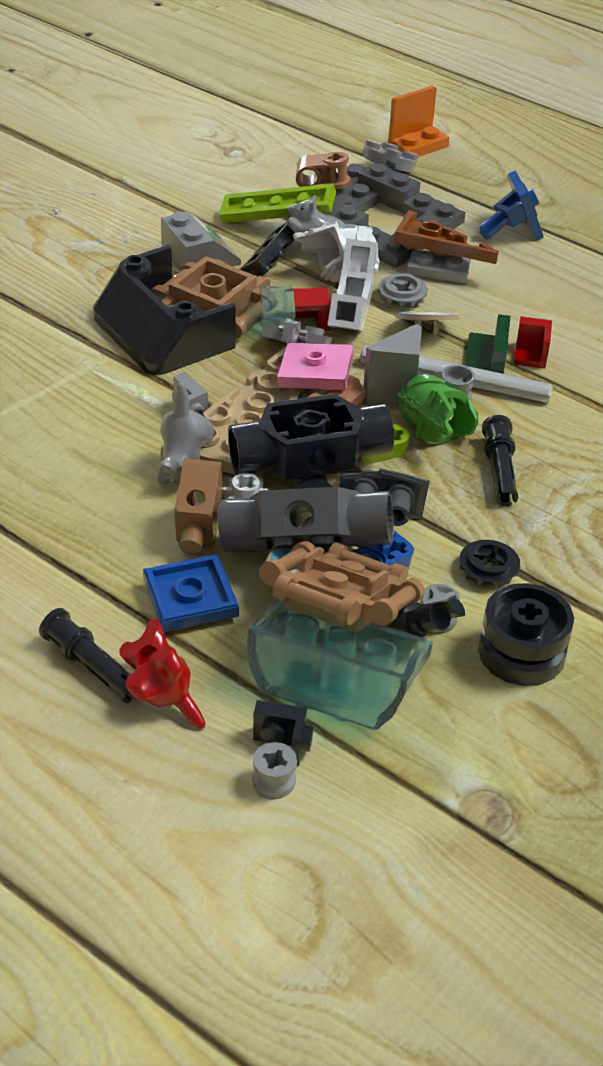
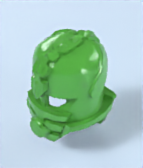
[398,374,479,444]

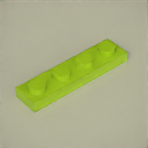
[219,183,336,223]

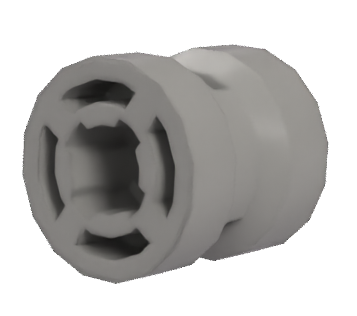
[441,365,475,405]

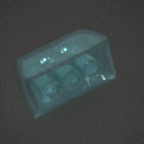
[247,599,433,730]

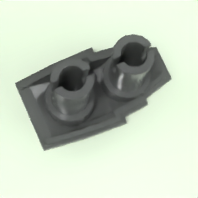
[339,468,430,526]

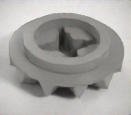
[378,273,428,307]

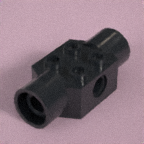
[228,394,394,480]

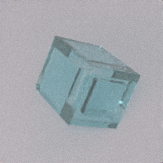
[260,285,296,326]

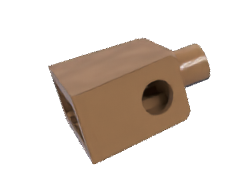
[175,458,223,554]

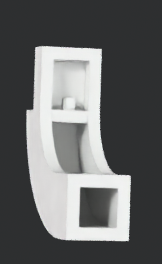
[328,238,378,331]

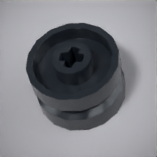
[478,583,575,686]

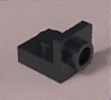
[253,700,314,766]

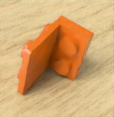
[388,85,450,157]

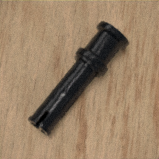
[481,415,519,506]
[39,608,135,703]

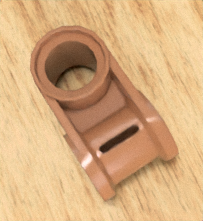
[295,152,351,189]

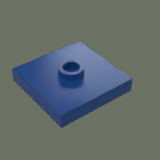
[143,554,239,632]

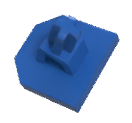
[478,170,544,241]

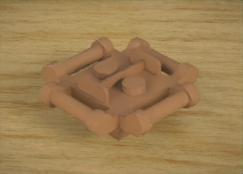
[151,256,277,338]
[259,541,425,633]

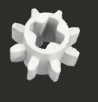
[223,473,269,499]

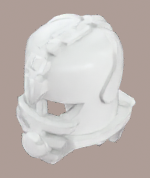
[293,221,380,282]

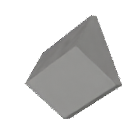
[362,324,422,408]

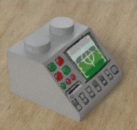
[161,211,241,270]

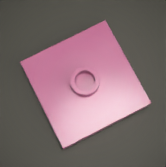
[277,343,354,390]

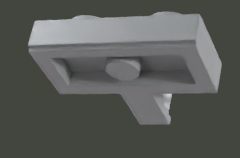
[407,250,471,285]
[261,319,332,344]

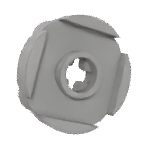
[362,139,419,172]

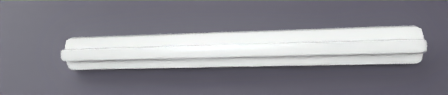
[360,345,553,403]

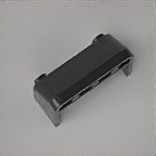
[93,245,236,375]

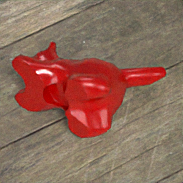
[119,619,206,729]

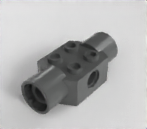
[218,487,394,552]

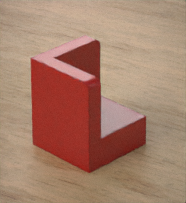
[289,287,331,332]
[514,316,552,369]

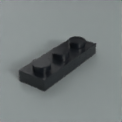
[240,221,296,277]

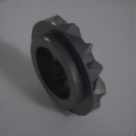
[459,540,520,588]

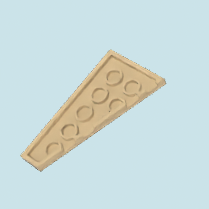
[161,345,306,479]

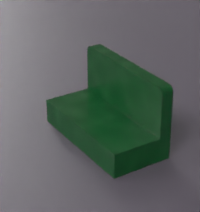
[465,314,511,374]

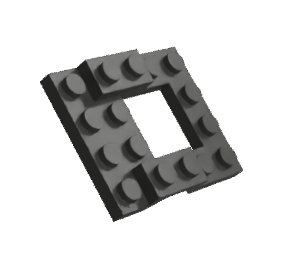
[288,163,466,268]

